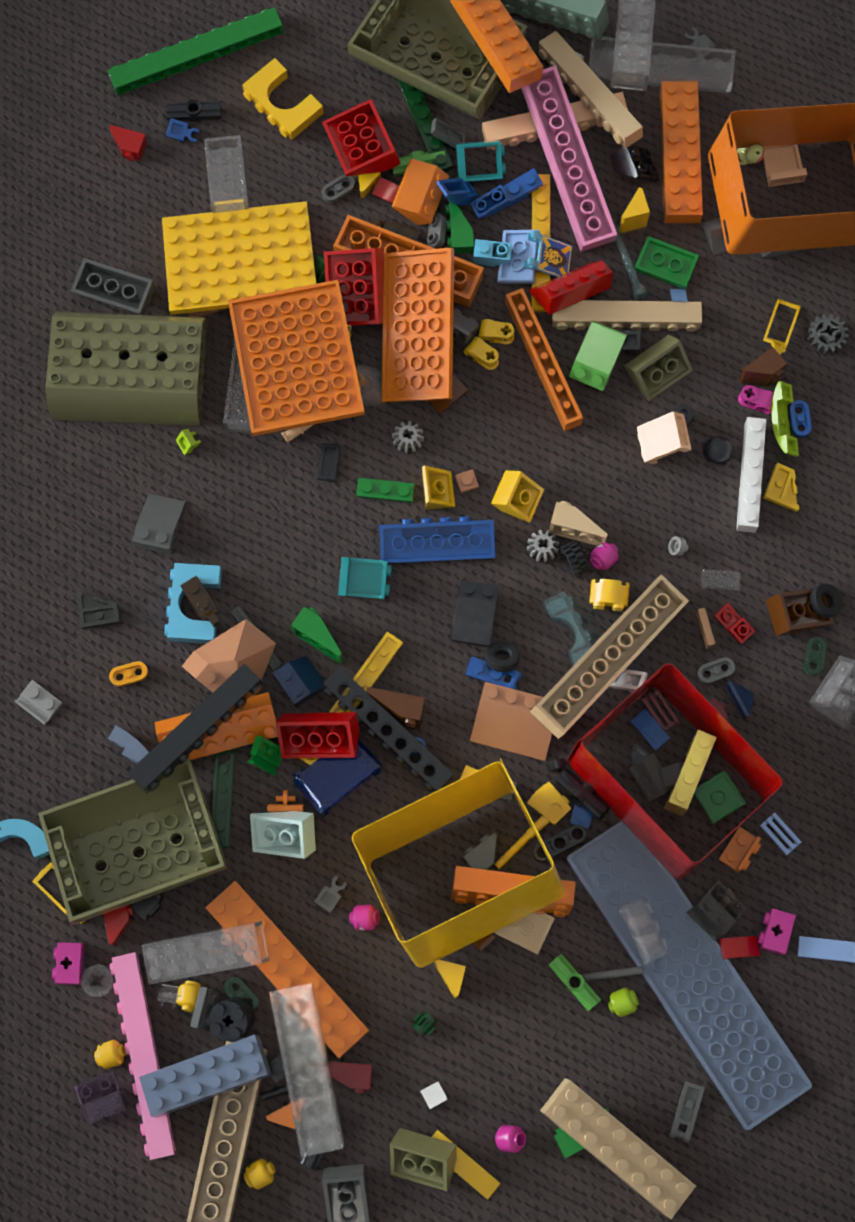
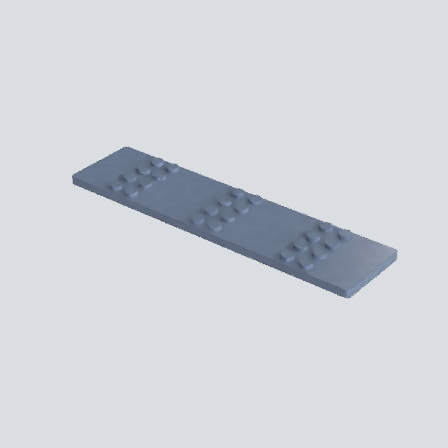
[567,821,812,1130]

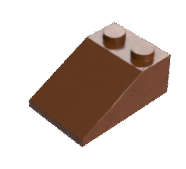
[766,589,834,637]
[366,687,425,729]

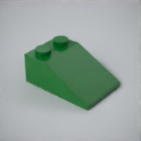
[291,607,343,664]

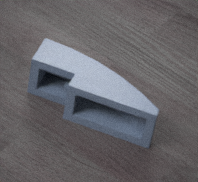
[108,725,149,763]

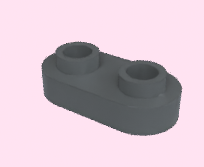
[322,174,355,203]
[427,213,447,249]
[697,657,735,684]

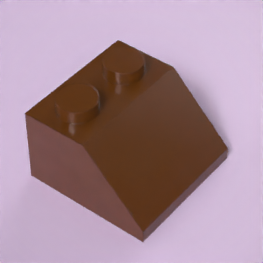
[739,347,787,387]

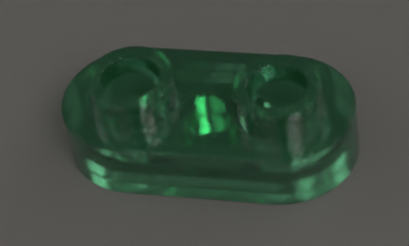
[803,637,827,676]
[224,977,259,1010]

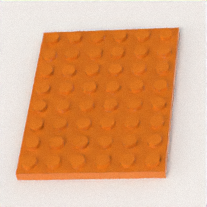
[228,280,365,436]

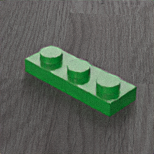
[356,478,415,503]

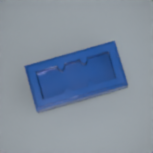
[631,709,671,751]

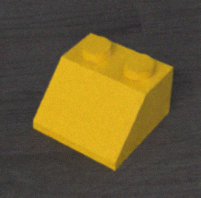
[491,470,544,523]

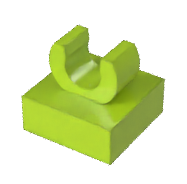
[176,429,201,455]

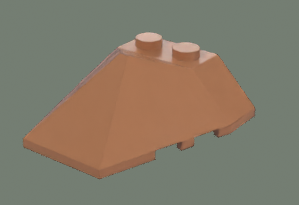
[182,619,276,697]

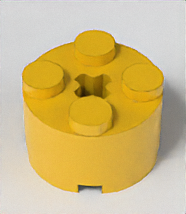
[589,579,630,612]

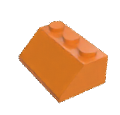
[392,159,449,225]

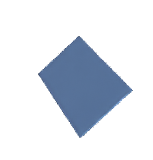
[670,289,688,302]

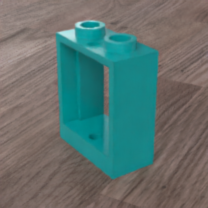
[456,140,506,182]

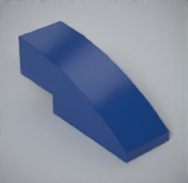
[436,178,479,205]

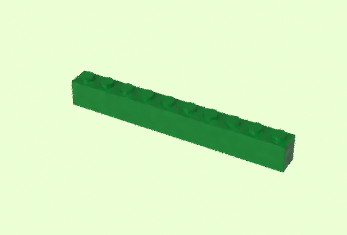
[108,7,283,96]

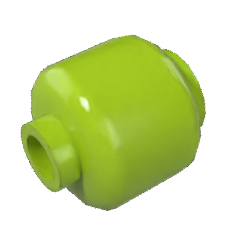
[608,987,639,1017]

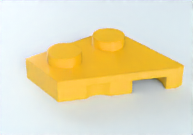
[763,463,799,512]

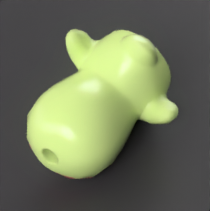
[737,144,765,165]

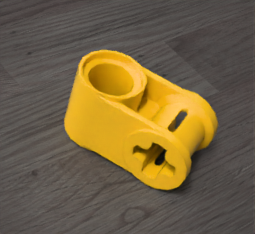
[478,319,514,344]
[463,336,499,370]

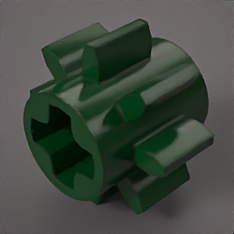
[412,1012,436,1037]

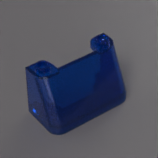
[293,738,383,818]

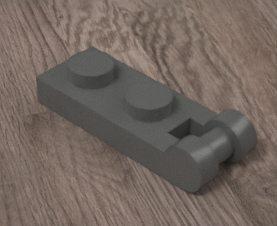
[669,1081,705,1143]

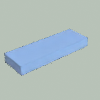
[797,936,855,963]

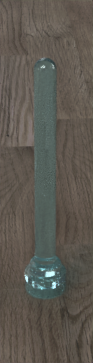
[612,219,648,300]

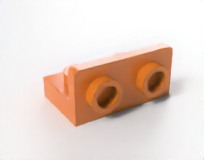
[718,827,761,873]

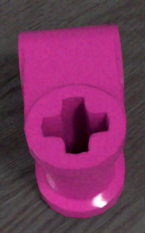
[738,385,774,414]

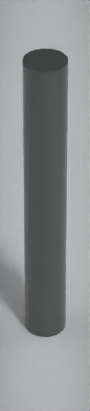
[583,966,644,981]

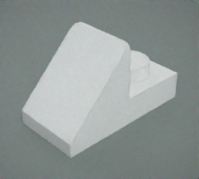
[610,669,648,693]

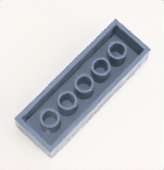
[139,1035,272,1118]

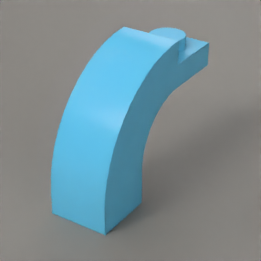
[0,819,50,860]

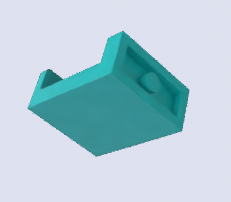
[338,557,391,599]

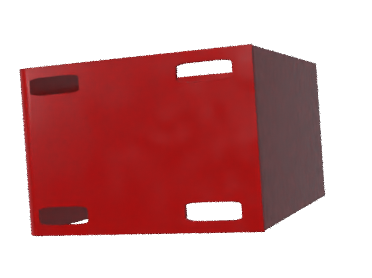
[566,664,782,879]

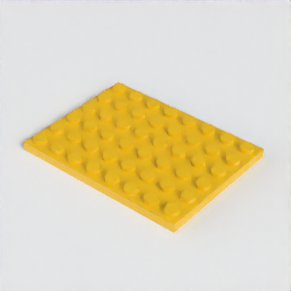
[162,201,316,315]

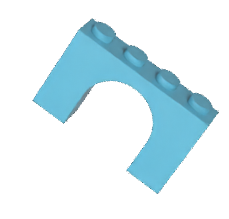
[165,563,222,644]

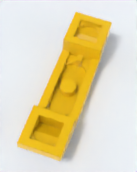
[432,1130,501,1200]

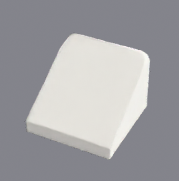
[421,1082,448,1109]

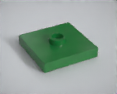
[693,770,746,824]

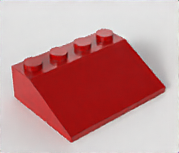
[322,99,401,177]
[324,248,384,326]

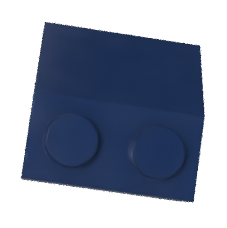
[273,656,325,708]

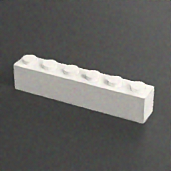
[736,417,766,533]

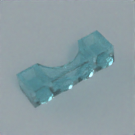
[543,591,592,666]

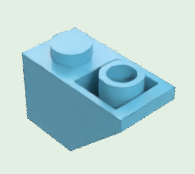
[473,239,512,267]

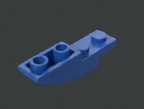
[470,168,543,219]

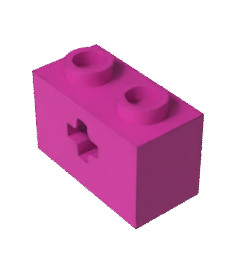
[758,908,796,955]
[52,942,84,985]

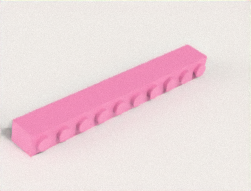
[110,952,176,1160]

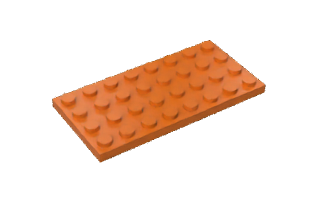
[382,248,454,403]

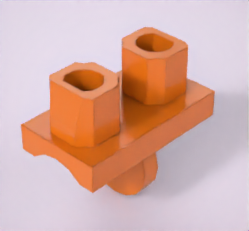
[267,790,304,812]

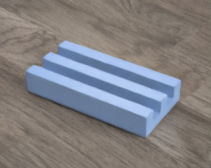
[760,813,801,855]

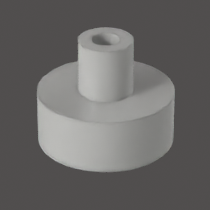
[668,536,688,556]

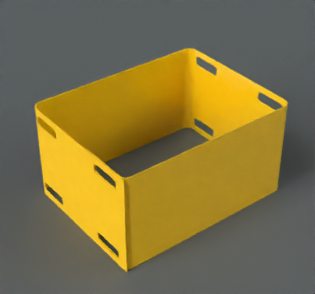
[352,758,565,968]

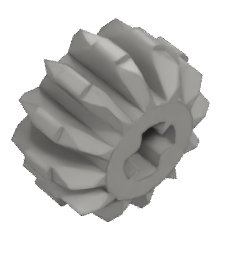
[392,421,424,454]
[527,530,559,562]

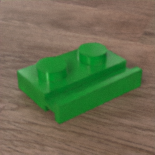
[247,736,282,775]

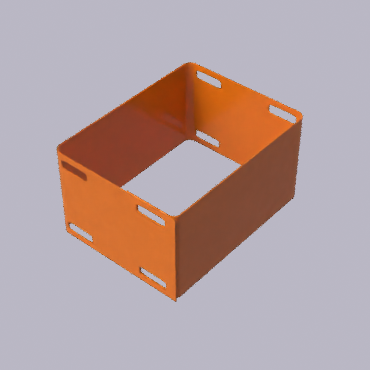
[708,103,855,255]

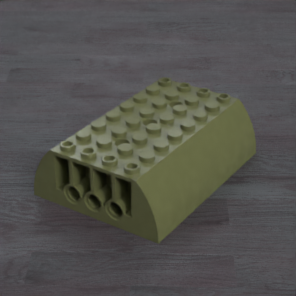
[347,0,527,119]
[45,311,208,426]
[38,759,227,925]

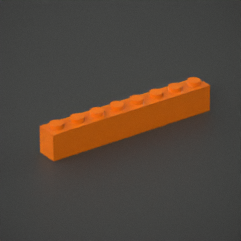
[505,288,583,432]

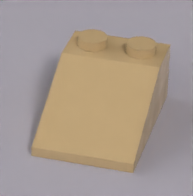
[549,501,608,546]

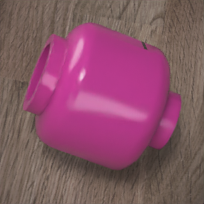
[590,542,619,570]
[349,905,380,931]
[495,1125,526,1153]

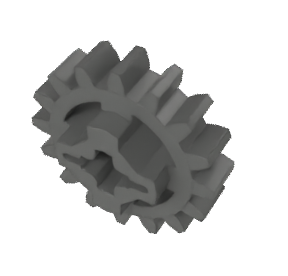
[807,314,849,354]

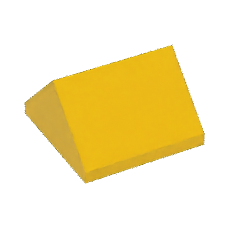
[619,187,650,233]
[422,466,455,510]
[434,959,466,999]

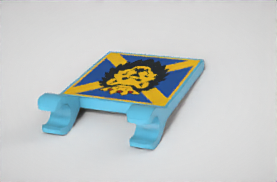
[524,230,572,278]

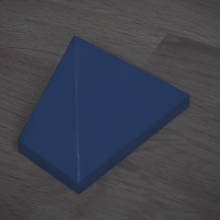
[725,681,754,720]

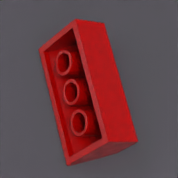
[529,261,613,315]
[276,712,359,758]

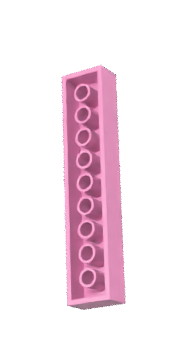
[521,66,617,252]

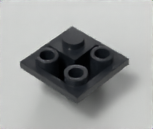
[610,145,660,181]

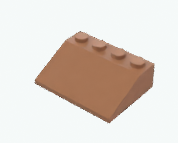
[470,682,552,761]

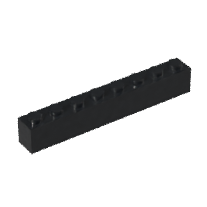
[128,664,262,794]

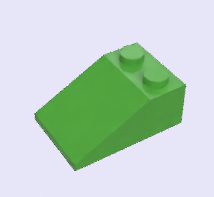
[569,320,627,391]

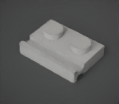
[14,680,63,725]

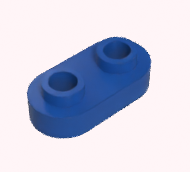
[789,400,812,438]

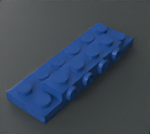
[379,516,495,563]

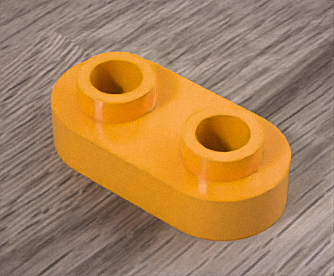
[109,661,148,687]

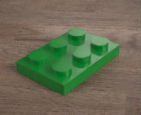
[634,236,699,290]

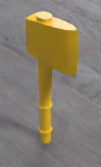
[494,782,571,869]

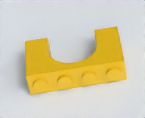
[243,58,324,140]

